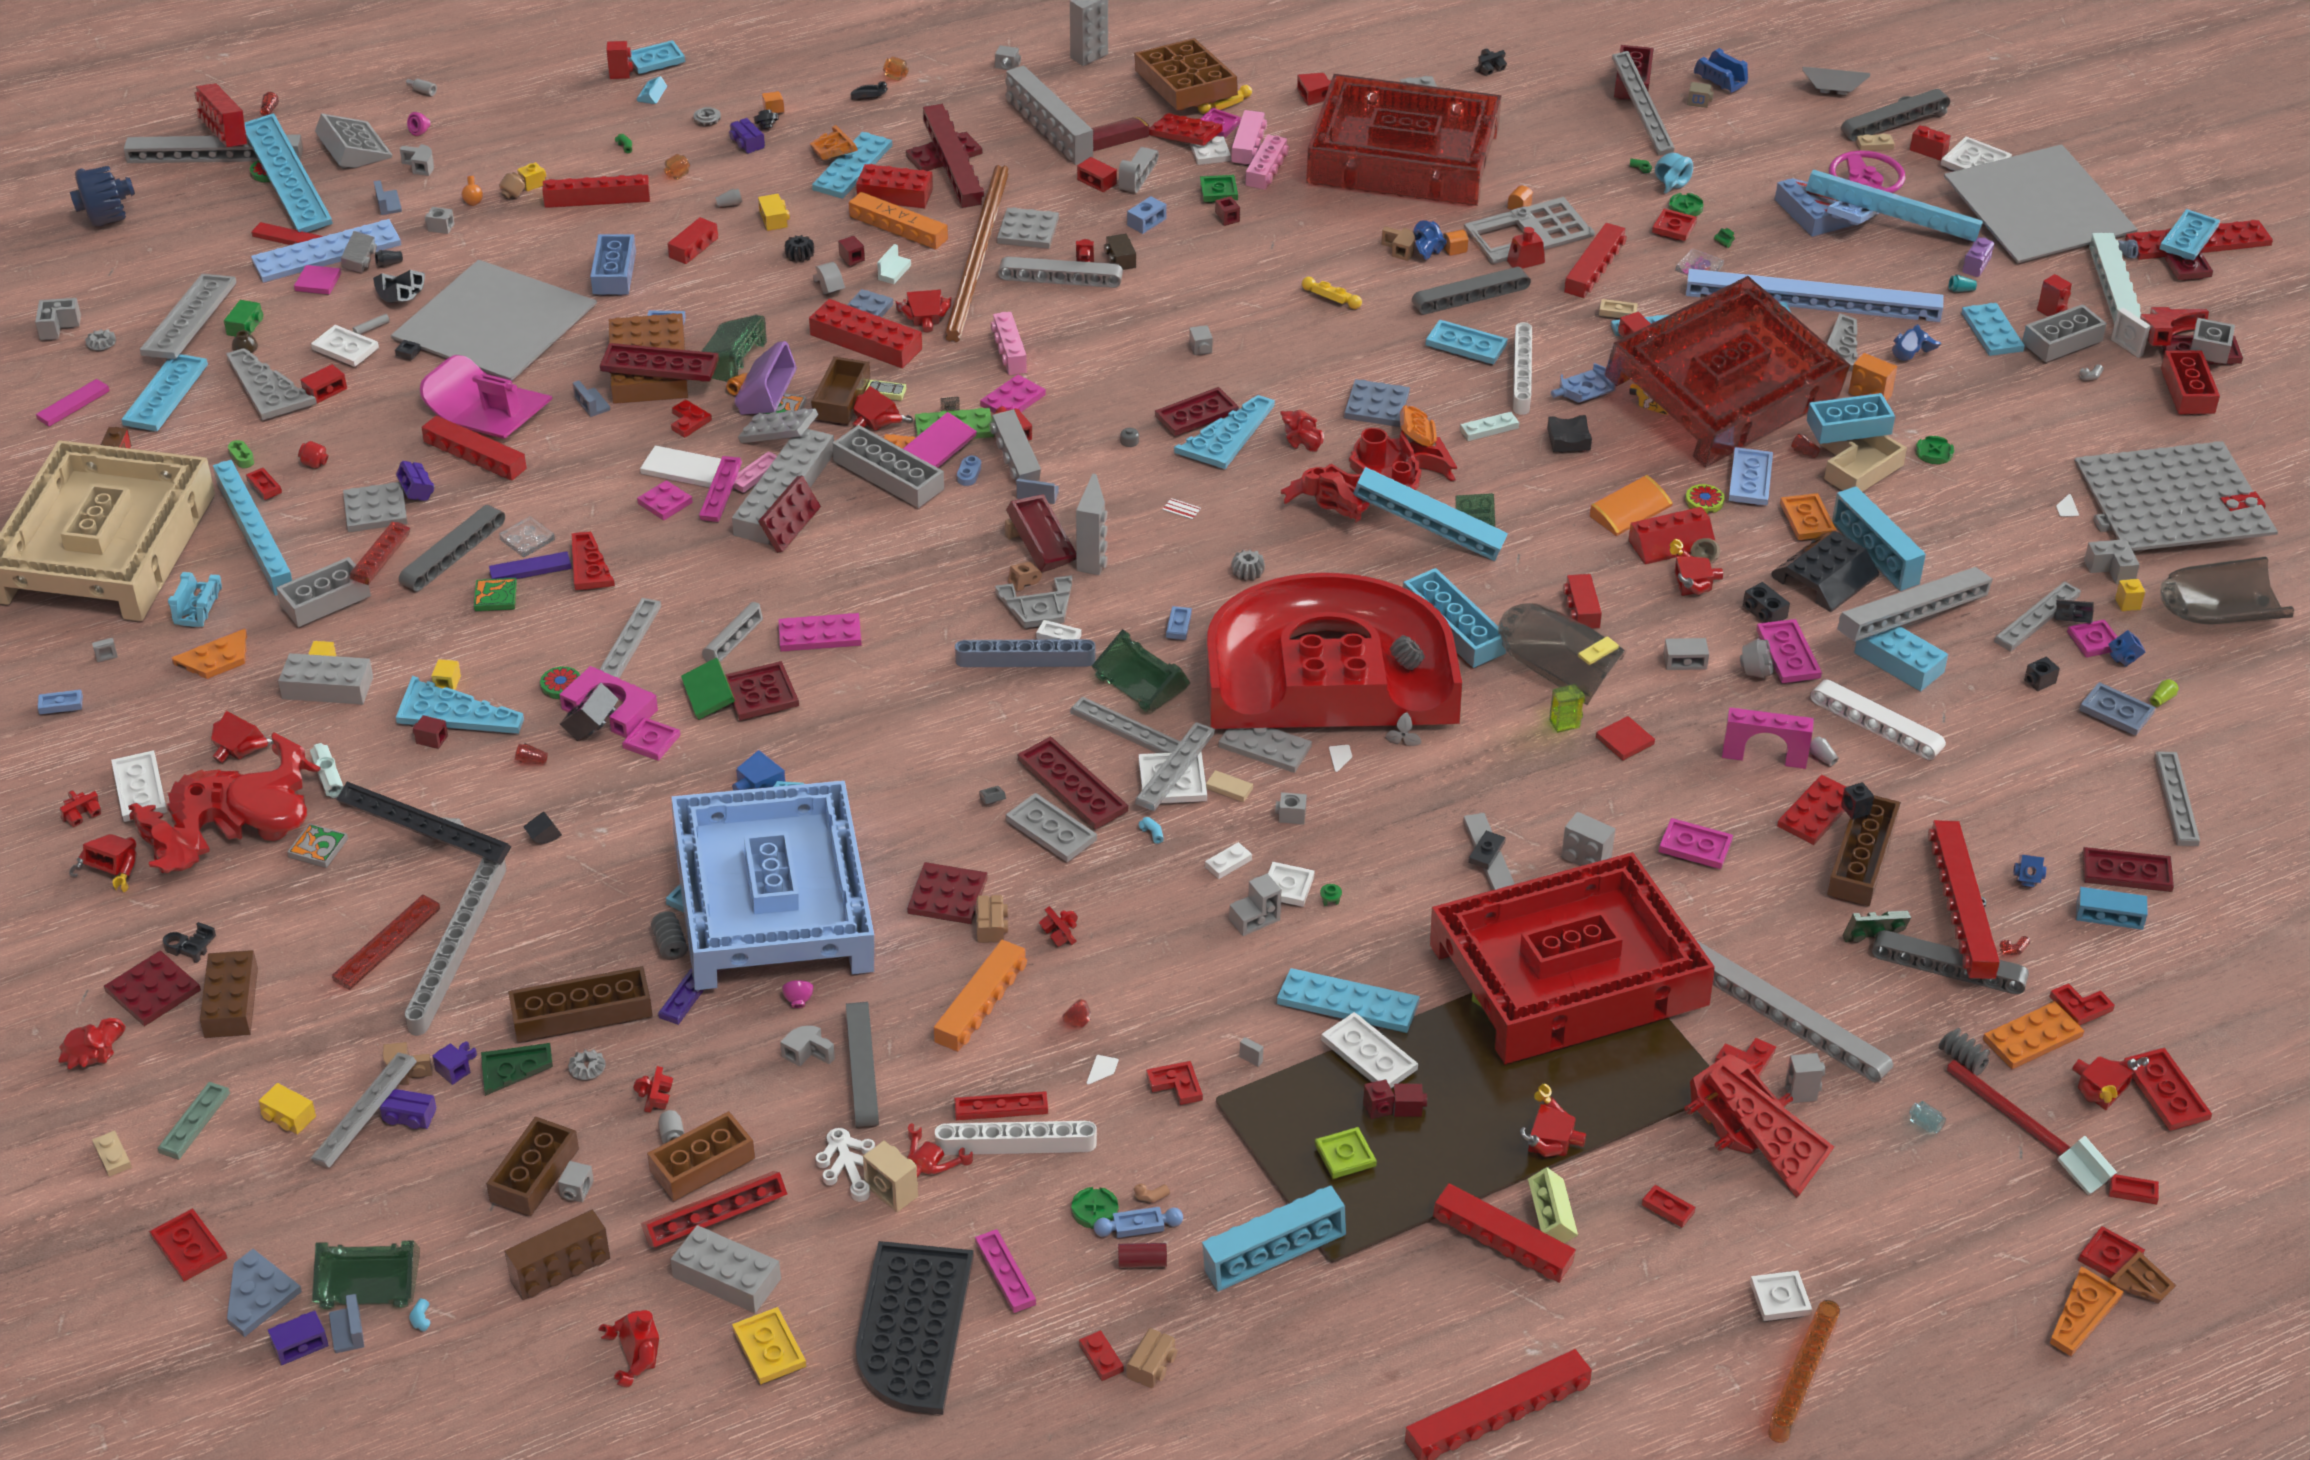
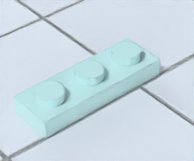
[1460,412,1519,441]

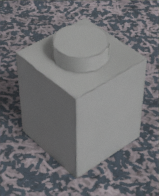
[1189,325,1213,355]

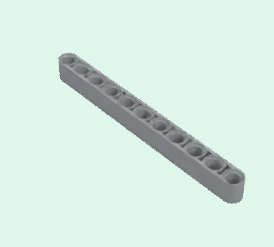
[405,858,507,1036]
[1696,940,1893,1082]

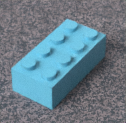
[1806,393,1895,444]
[1854,626,1948,692]

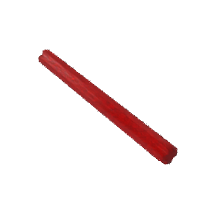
[1947,1060,2071,1156]

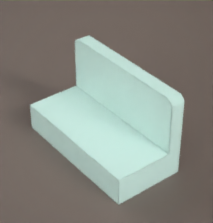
[877,244,911,284]
[2057,1136,2117,1195]

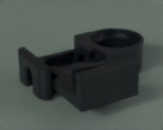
[163,922,216,963]

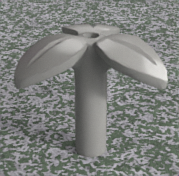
[1385,712,1421,746]

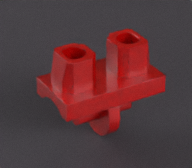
[1076,239,1094,263]
[60,790,101,827]
[1038,906,1078,947]
[633,1066,674,1113]

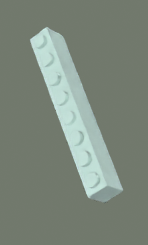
[2089,233,2141,325]

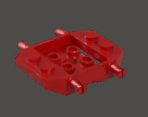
[1684,1054,1793,1154]

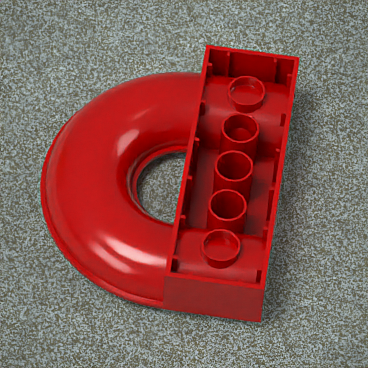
[1207,573,1462,729]

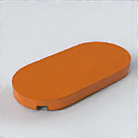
[1400,405,1437,447]

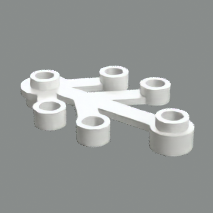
[816,1128,875,1202]

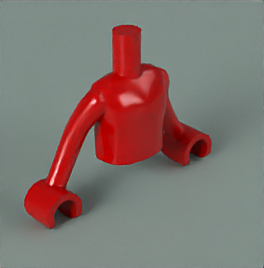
[907,1123,973,1178]

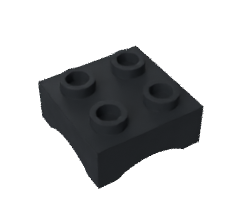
[1547,415,1592,452]

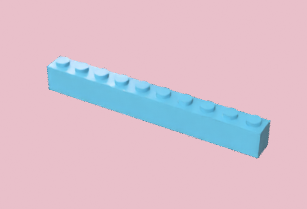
[1806,169,1983,242]
[213,460,292,596]

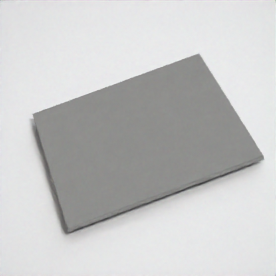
[1944,144,2138,263]
[391,260,597,381]
[2075,441,2278,551]

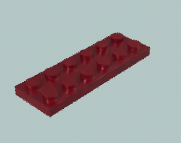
[600,343,719,382]
[1017,736,1129,830]

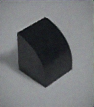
[523,811,562,844]

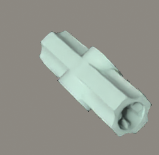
[310,743,344,798]

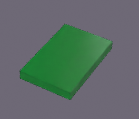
[681,657,735,720]

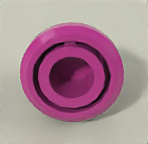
[407,112,430,136]
[782,981,814,1008]

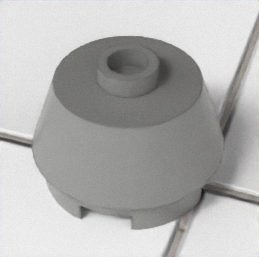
[1740,638,1773,678]

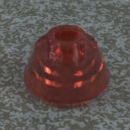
[1062,999,1091,1028]

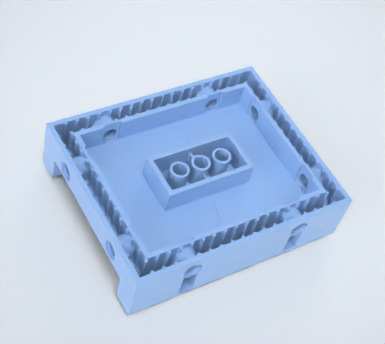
[671,781,874,990]

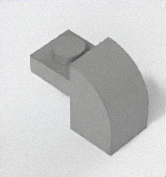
[400,144,434,176]
[813,262,845,294]
[780,1026,835,1066]

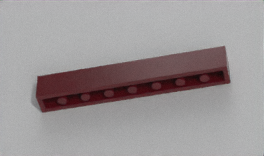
[923,104,984,208]

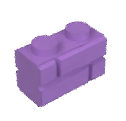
[1962,237,1994,277]

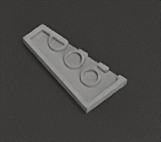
[1821,313,1858,371]

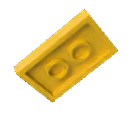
[732,1307,807,1385]

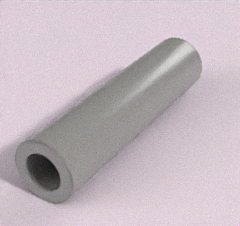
[353,314,390,334]

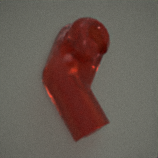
[1999,936,2030,955]

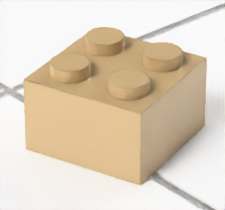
[863,1141,918,1212]

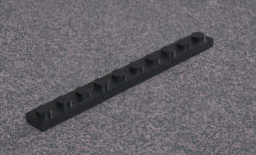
[336,781,511,865]

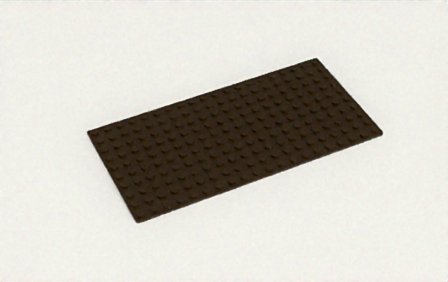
[1216,992,1709,1262]

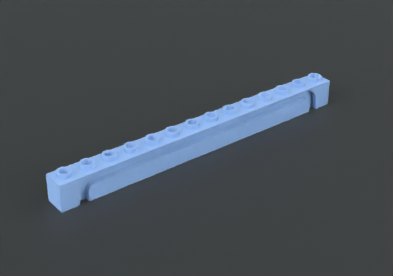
[1686,269,1943,322]

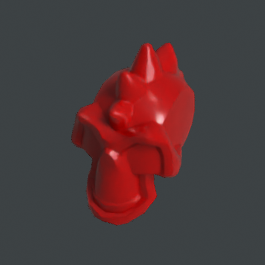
[1280,409,1324,452]
[58,1018,126,1069]

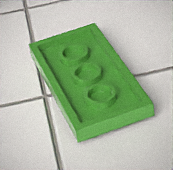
[915,408,994,439]

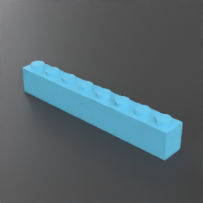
[1353,467,1508,561]

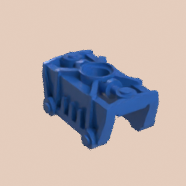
[1694,48,1748,93]

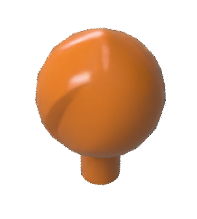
[461,176,483,206]

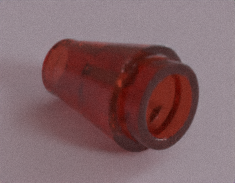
[260,92,279,116]
[1791,434,1821,458]
[515,743,548,765]

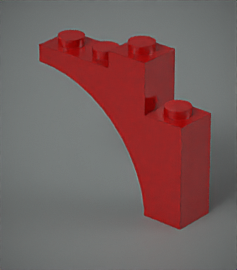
[2140,307,2209,346]

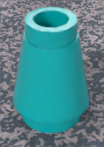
[1948,274,1977,292]

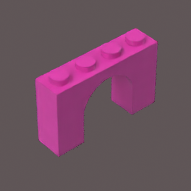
[559,666,658,738]
[1722,707,1814,769]

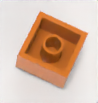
[1848,353,1898,401]

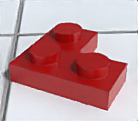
[671,399,712,438]
[2049,983,2115,1026]
[1715,1037,1776,1077]
[1146,1061,1203,1105]

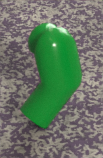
[615,133,633,154]
[1629,158,1652,174]

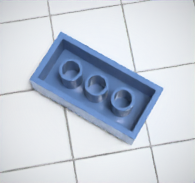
[590,234,636,295]

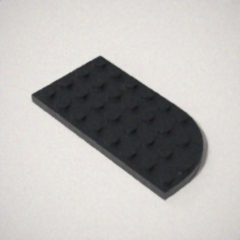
[856,1241,974,1415]

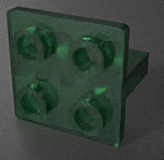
[1455,493,1496,528]

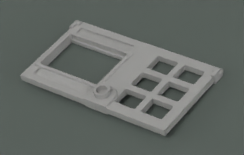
[1464,197,1595,264]

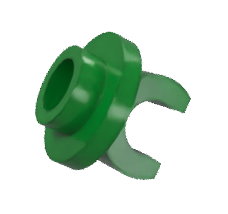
[1320,884,1342,906]

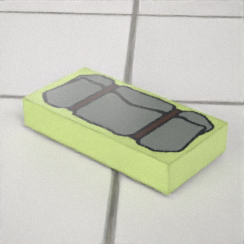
[865,380,906,401]

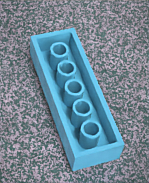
[1832,486,1926,591]
[1403,568,1508,668]
[1202,1185,1346,1292]

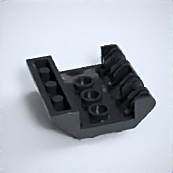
[1771,531,1879,612]

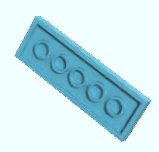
[812,132,893,199]
[121,354,208,431]
[1277,968,1420,1033]

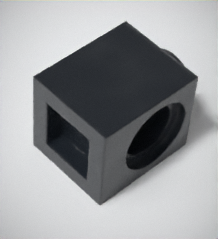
[2024,656,2060,691]
[1841,782,1874,820]

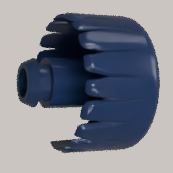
[70,166,135,227]

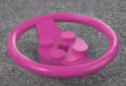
[1829,151,1905,193]

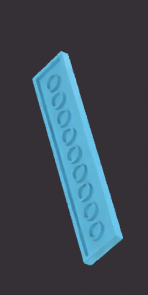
[244,113,333,232]

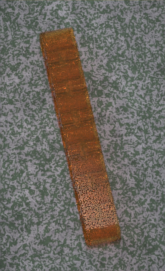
[1768,1300,1840,1443]

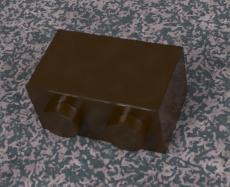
[1104,233,1136,270]

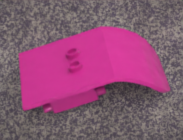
[420,355,553,439]

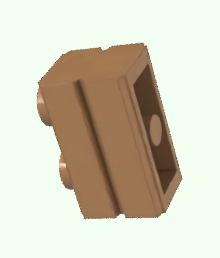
[977,895,1008,943]
[1127,1328,1178,1388]

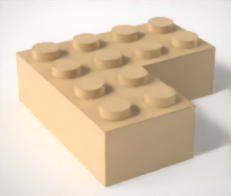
[1820,435,1907,492]

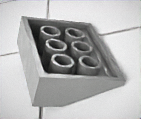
[315,113,392,168]
[1076,474,1108,575]

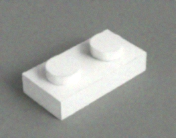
[1036,620,1081,640]
[1205,842,1252,879]

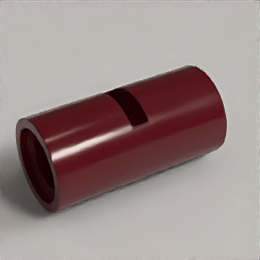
[1118,1243,1167,1268]

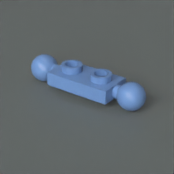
[1094,1207,1183,1238]

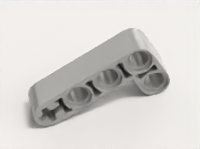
[1119,147,1159,193]

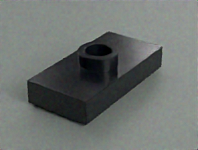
[1468,830,1506,870]

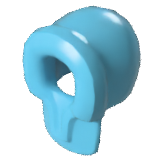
[1655,152,1693,193]

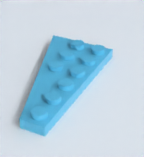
[1174,395,1275,469]
[396,676,524,734]

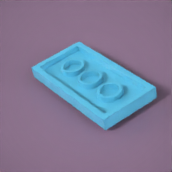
[2160,209,2220,261]
[1961,303,2025,356]
[1426,320,1508,364]

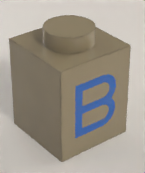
[1687,82,1714,108]

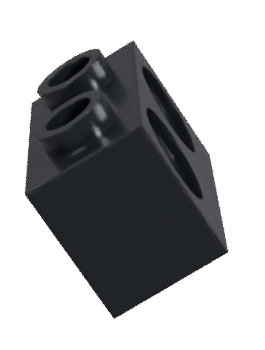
[1743,582,1790,623]

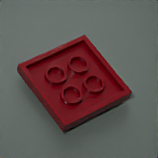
[725,661,799,721]
[907,862,988,924]
[104,950,201,1027]

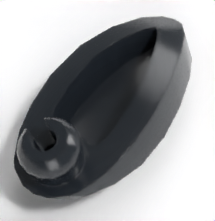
[851,81,888,100]

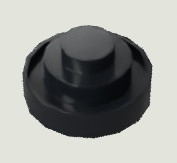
[753,110,779,129]

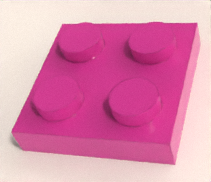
[637,480,693,521]

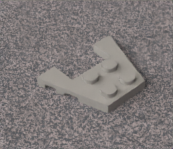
[995,575,1072,628]

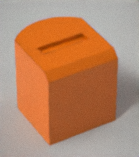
[762,91,785,114]
[1507,185,1533,210]
[1443,230,1468,256]

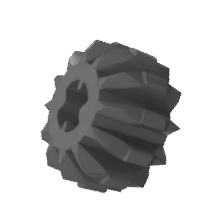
[1390,635,1425,670]

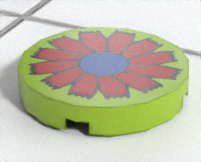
[1685,484,1725,514]

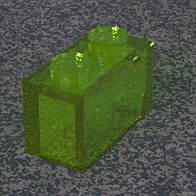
[1549,684,1585,733]

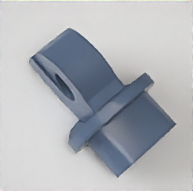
[2118,240,2138,258]

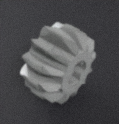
[1231,549,1265,581]

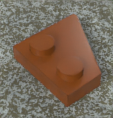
[2108,1251,2177,1304]

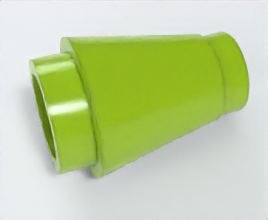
[2149,679,2179,707]

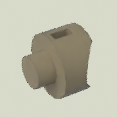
[1691,538,1720,564]

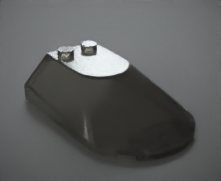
[2160,556,2294,625]
[1498,603,1627,705]

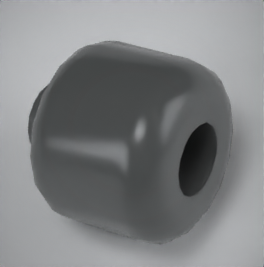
[1120,428,1139,447]

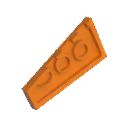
[2050,1266,2124,1356]

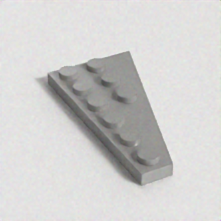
[226,348,317,420]

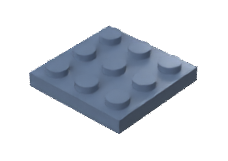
[1344,379,1410,427]

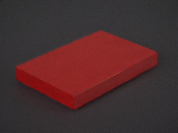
[149,1208,227,1282]

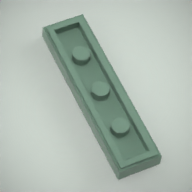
[157,1082,230,1160]

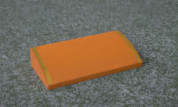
[1590,475,1673,536]

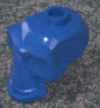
[1413,220,1447,260]
[1892,324,1942,361]

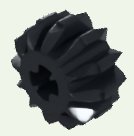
[784,235,814,263]

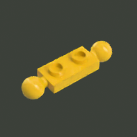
[1198,85,1252,114]
[1301,277,1362,309]

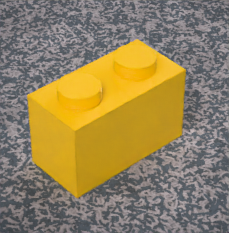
[758,194,790,231]
[259,1083,316,1135]

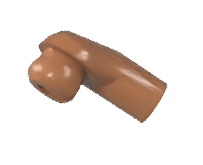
[1134,1183,1170,1203]

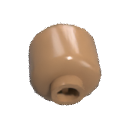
[499,172,525,199]

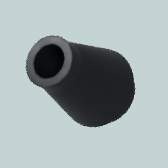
[375,250,403,268]

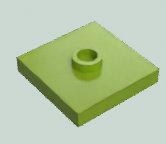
[1315,1127,1377,1179]

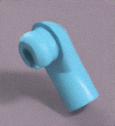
[1138,817,1164,844]
[409,1298,431,1332]

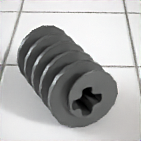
[651,911,688,960]
[1939,1028,1990,1076]

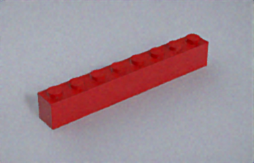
[1405,1349,1592,1460]

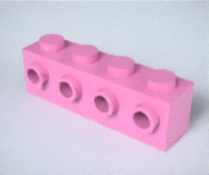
[1232,110,1267,165]
[1246,135,1289,190]
[991,312,1027,375]

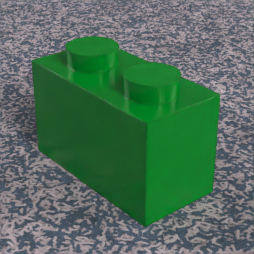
[224,299,264,337]

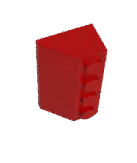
[1628,507,1716,565]

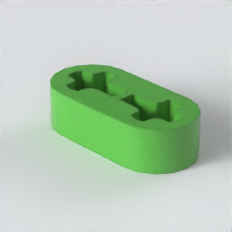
[228,440,254,468]

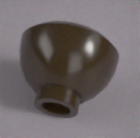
[232,330,258,353]

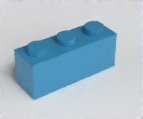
[2076,887,2148,930]

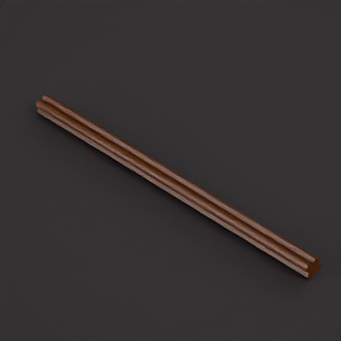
[945,165,1009,342]

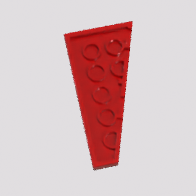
[1707,1060,1835,1198]

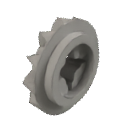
[694,107,721,126]
[85,329,116,350]
[568,1049,606,1080]

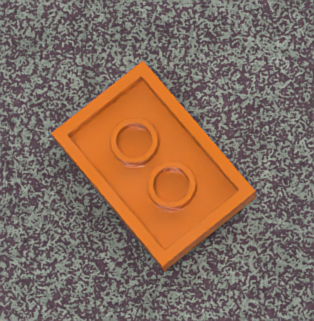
[1780,493,1836,540]

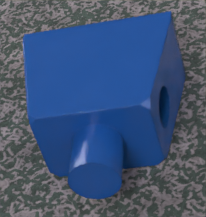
[732,750,786,791]

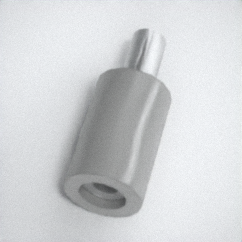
[406,79,437,96]

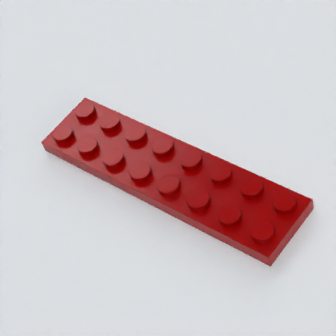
[2125,220,2273,260]

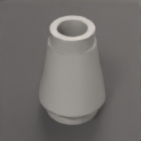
[715,188,743,207]
[1810,736,1839,767]

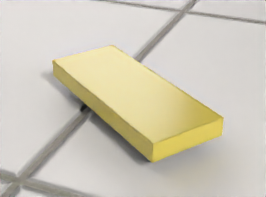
[1578,636,1619,665]

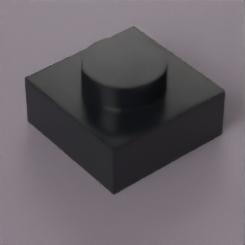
[395,340,421,360]

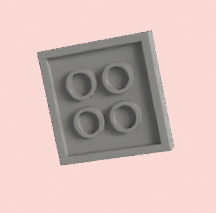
[997,207,1059,249]
[343,482,408,532]

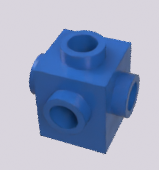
[2108,630,2146,667]
[2013,855,2046,887]

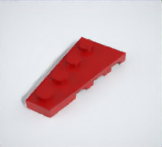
[571,531,615,590]

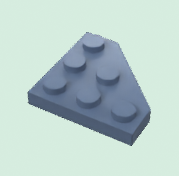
[227,1249,302,1337]

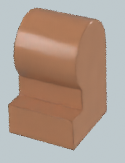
[1008,562,1042,591]

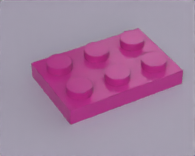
[980,374,1046,413]
[1659,818,1733,869]

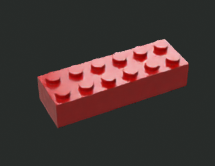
[194,83,247,147]
[809,299,922,369]

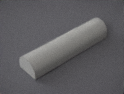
[702,602,763,662]

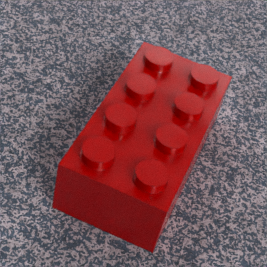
[856,164,933,209]
[2161,350,2220,415]

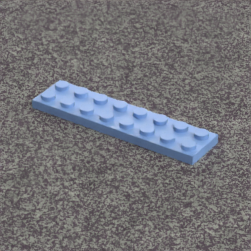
[251,219,401,283]

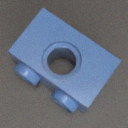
[1127,196,1166,234]

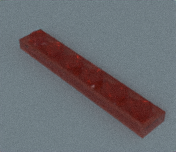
[349,522,410,585]
[332,894,440,990]

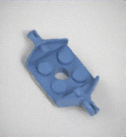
[1551,363,1624,403]

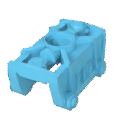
[168,572,222,627]

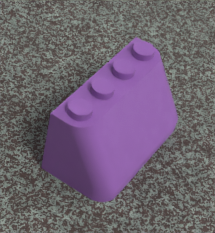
[735,341,797,415]

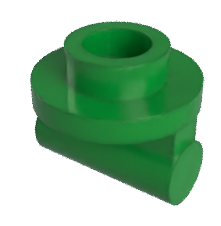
[1714,228,1735,248]

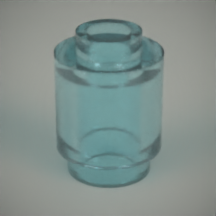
[1909,1101,1946,1133]

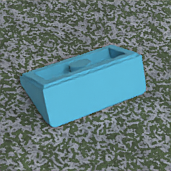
[636,76,667,104]

